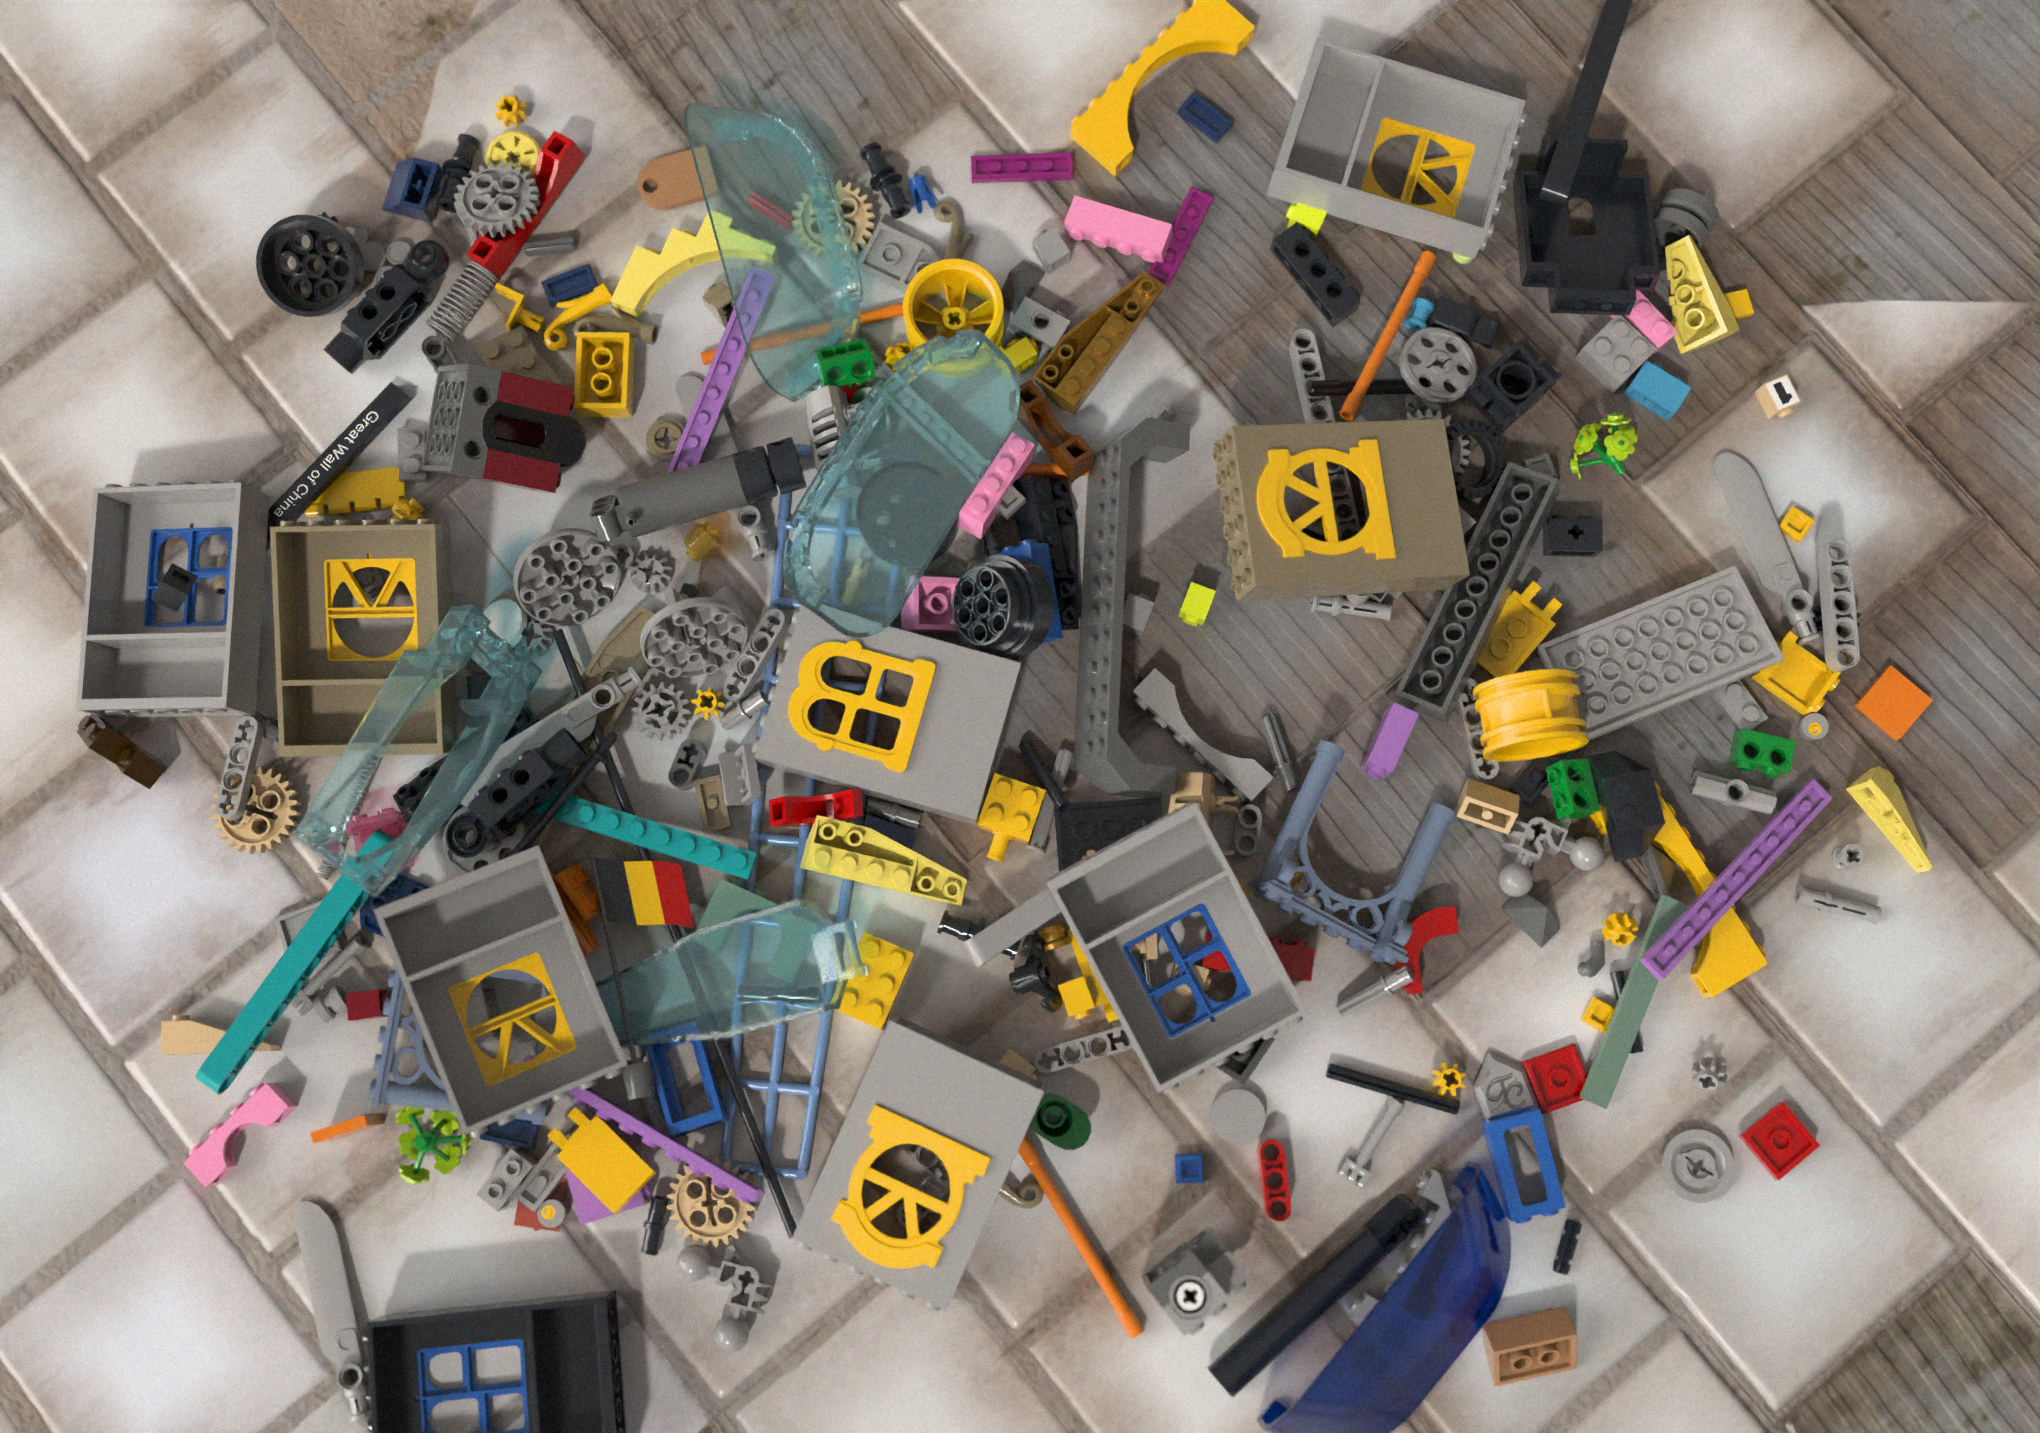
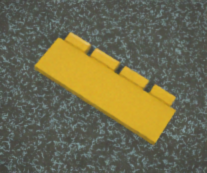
[305,467,406,518]

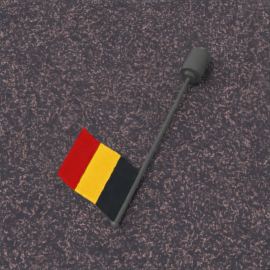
[587,852,695,1101]

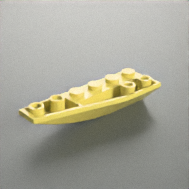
[800,815,967,906]

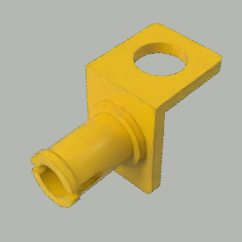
[495,283,545,333]

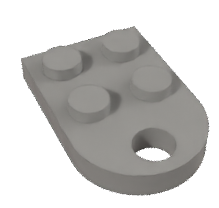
[856,222,939,292]

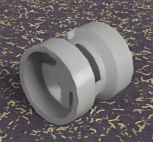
[312,985,347,1023]

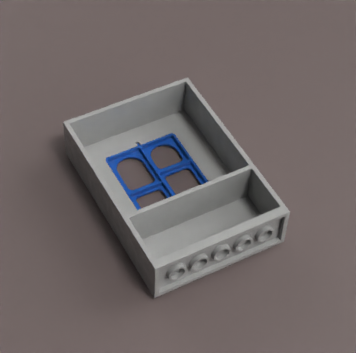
[76,479,270,718]
[1045,802,1308,1093]

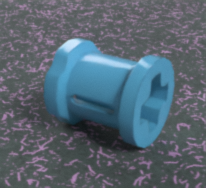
[1404,298,1435,332]

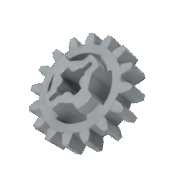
[631,682,691,741]

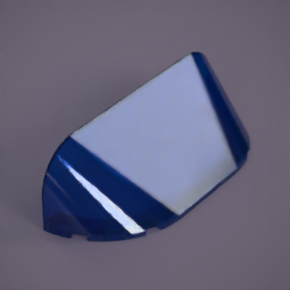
[1257,1161,1511,1433]

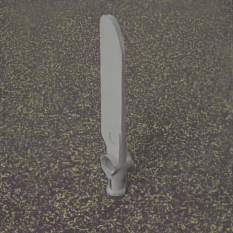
[676,375,775,561]
[1713,452,1823,646]
[456,665,644,807]
[294,1201,371,1422]

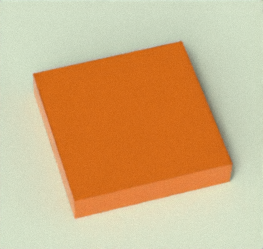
[1854,665,1933,741]
[310,1113,384,1144]

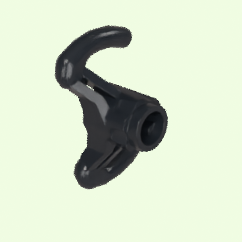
[1009,934,1062,1013]

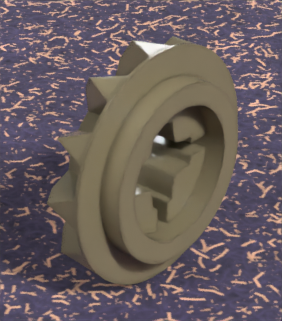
[646,419,685,461]

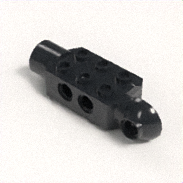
[323,240,449,375]
[446,727,589,858]

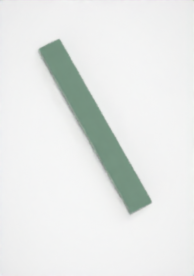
[1579,894,1689,1109]

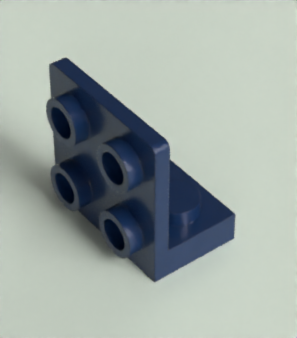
[359,870,431,938]

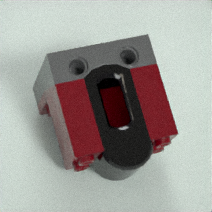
[421,363,586,493]

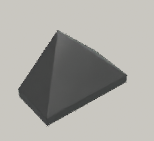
[1001,260,1045,314]
[1640,845,1676,900]
[1502,894,1560,948]

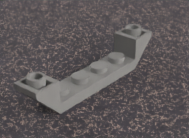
[1349,1169,1451,1322]

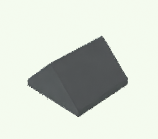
[1212,1037,1275,1085]

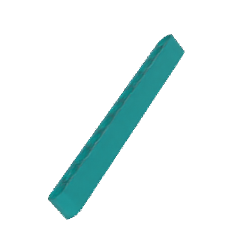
[195,829,403,1095]

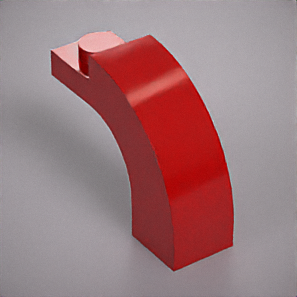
[769,789,863,827]
[1392,906,1459,995]

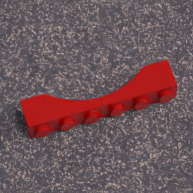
[466,131,585,280]

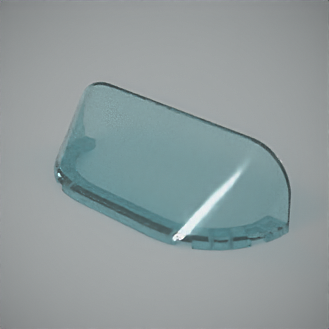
[684,104,863,402]
[781,330,1020,638]

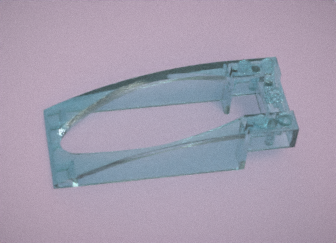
[294,605,543,897]

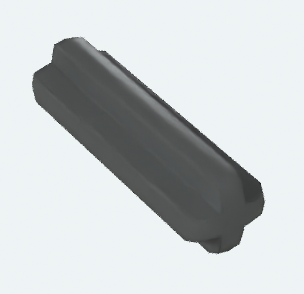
[524,236,575,257]

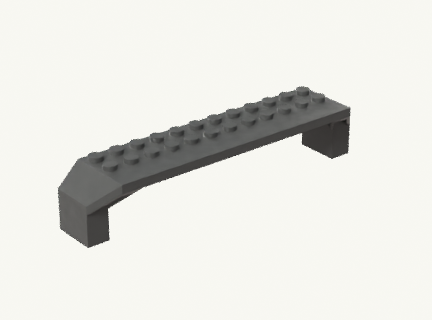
[1073,417,1190,798]

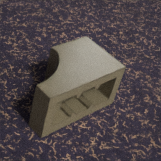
[702,281,739,328]

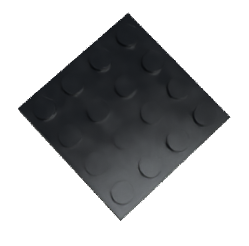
[1054,797,1163,872]

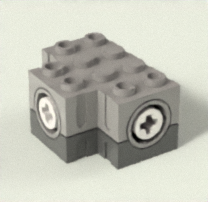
[1142,1226,1249,1336]

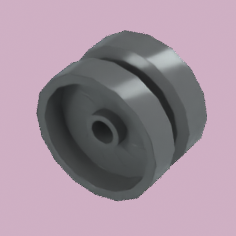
[1653,188,1719,250]

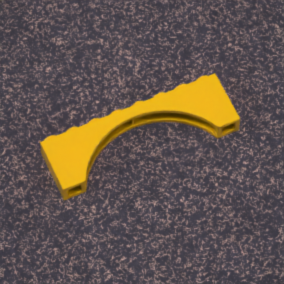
[1071,0,1255,177]
[1589,781,1768,998]

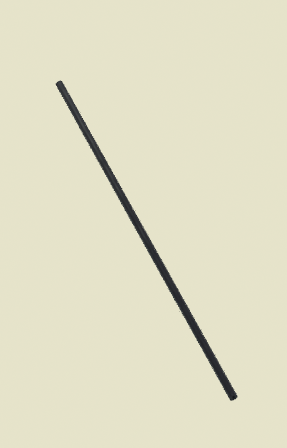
[553,629,797,1239]

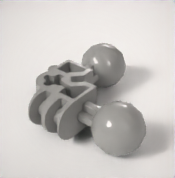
[1498,817,1604,897]
[676,1245,773,1353]

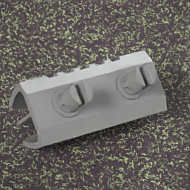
[806,385,885,501]

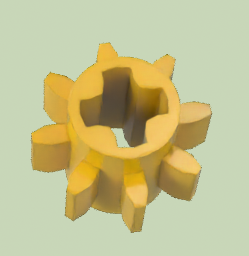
[495,94,527,128]
[885,342,917,375]
[390,498,425,525]
[691,686,726,721]
[1602,912,1638,946]
[1431,1062,1466,1096]

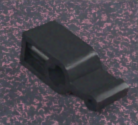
[1427,296,1501,349]

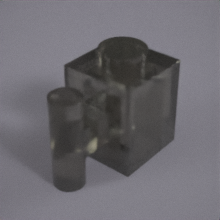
[353,567,392,607]

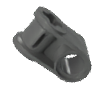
[421,336,462,374]

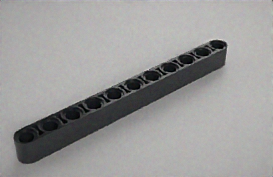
[1539,0,1633,206]

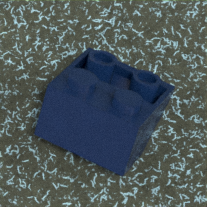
[382,157,447,223]

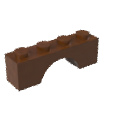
[1009,379,1095,482]

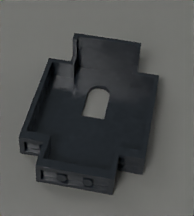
[1513,137,1660,316]

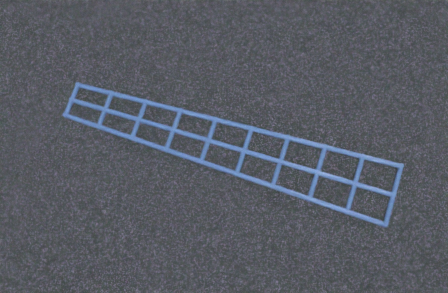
[721,444,919,1180]

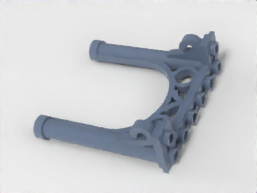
[1247,740,1457,965]
[368,967,548,1125]

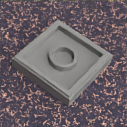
[274,900,344,958]

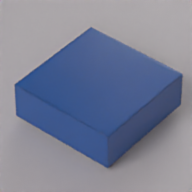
[1174,1153,1204,1183]

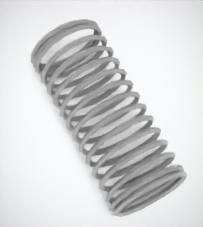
[426,260,497,342]

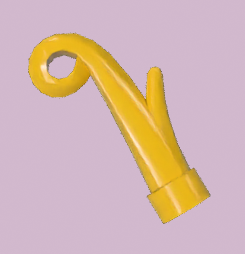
[544,283,612,351]

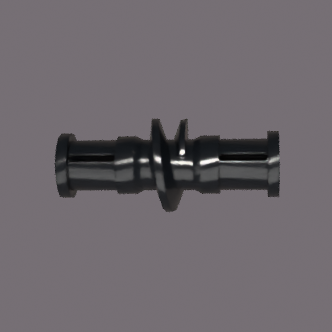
[436,134,481,213]
[860,142,912,219]
[937,910,1021,961]

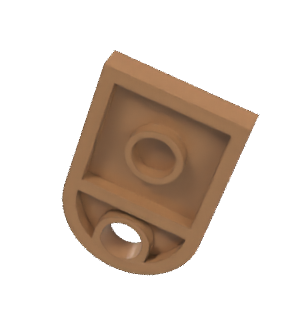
[637,146,720,210]

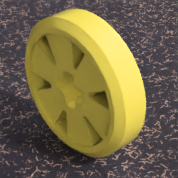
[485,131,541,178]

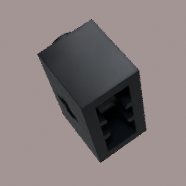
[1543,515,1603,557]

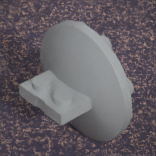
[513,528,621,626]
[640,588,748,678]

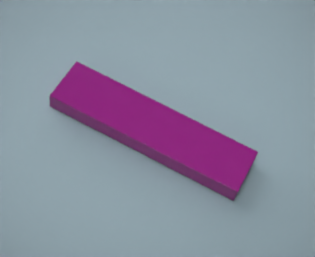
[971,152,1074,183]
[1147,186,1214,287]

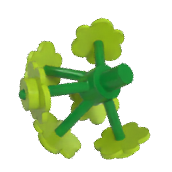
[1569,412,1638,480]
[395,1106,473,1184]

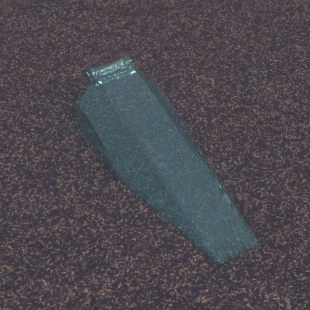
[595,899,867,1046]

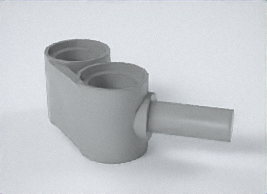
[1226,805,1262,862]

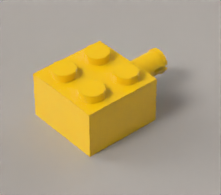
[977,773,1046,862]

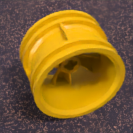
[903,259,1004,377]
[1472,669,1589,762]

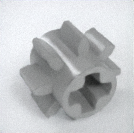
[1691,1056,1727,1091]

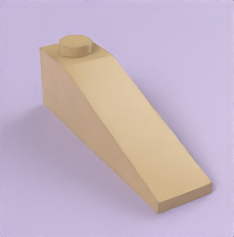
[161,1015,281,1055]

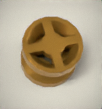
[1039,923,1071,952]

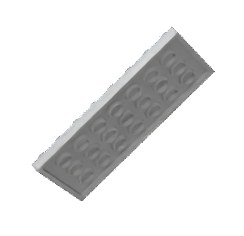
[1536,566,1785,740]

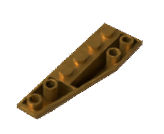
[1032,271,1165,416]

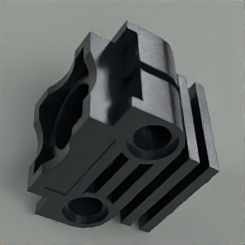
[1464,337,1562,433]

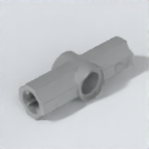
[1689,771,1777,815]

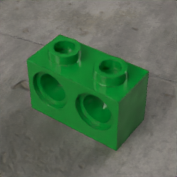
[814,338,876,388]
[1728,728,1796,778]
[1546,759,1601,820]

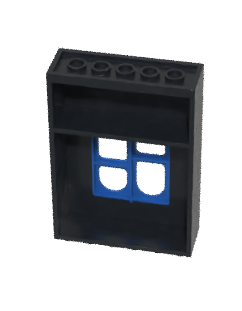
[363,1290,627,1433]

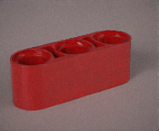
[1257,1139,1291,1222]

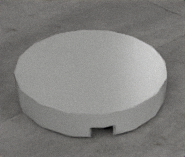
[1210,1089,1266,1145]

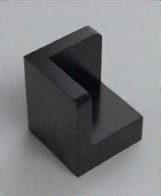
[151,563,198,612]

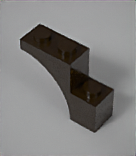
[77,714,167,789]

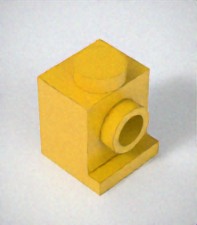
[997,337,1039,378]

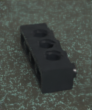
[1270,222,1361,328]

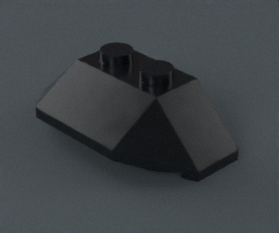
[1587,750,1665,862]

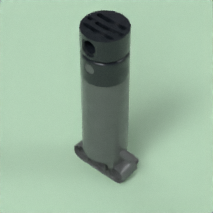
[590,437,807,542]

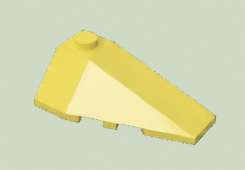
[1665,235,1740,354]
[1846,766,1933,873]

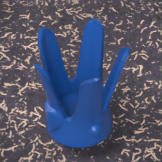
[908,173,938,214]

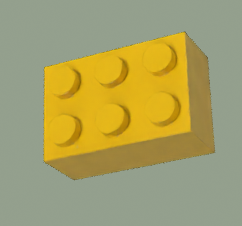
[574,332,635,418]
[831,932,916,1030]

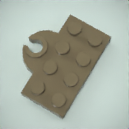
[475,325,570,421]

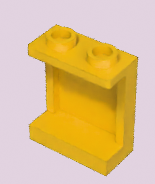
[1750,631,1841,716]

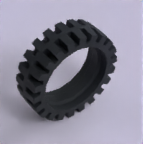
[1446,420,1507,500]

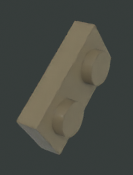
[694,774,733,834]

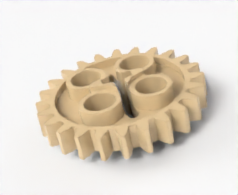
[792,180,875,263]
[210,766,302,854]
[666,1155,758,1248]

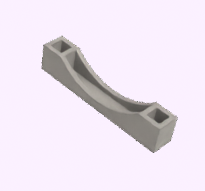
[1132,668,1274,804]

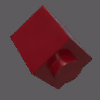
[346,989,391,1022]

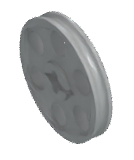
[1399,328,1477,403]
[443,806,526,875]

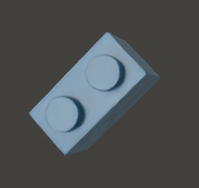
[1623,360,1691,421]

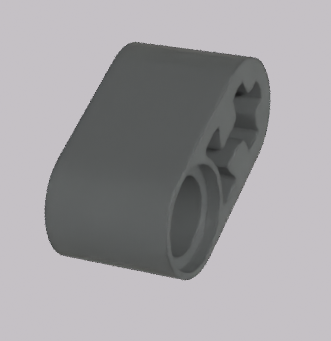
[668,739,707,791]

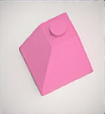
[901,576,960,633]

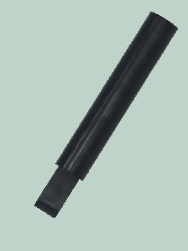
[1207,1194,1425,1398]

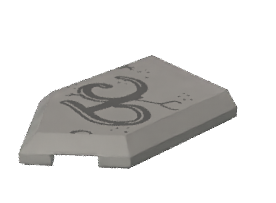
[1473,1051,1545,1136]

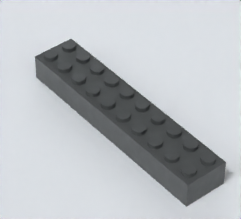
[1395,462,1560,723]

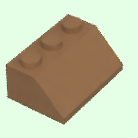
[1483,1307,1577,1387]

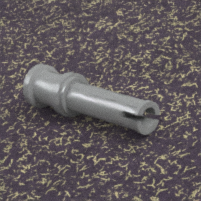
[1309,595,1392,621]

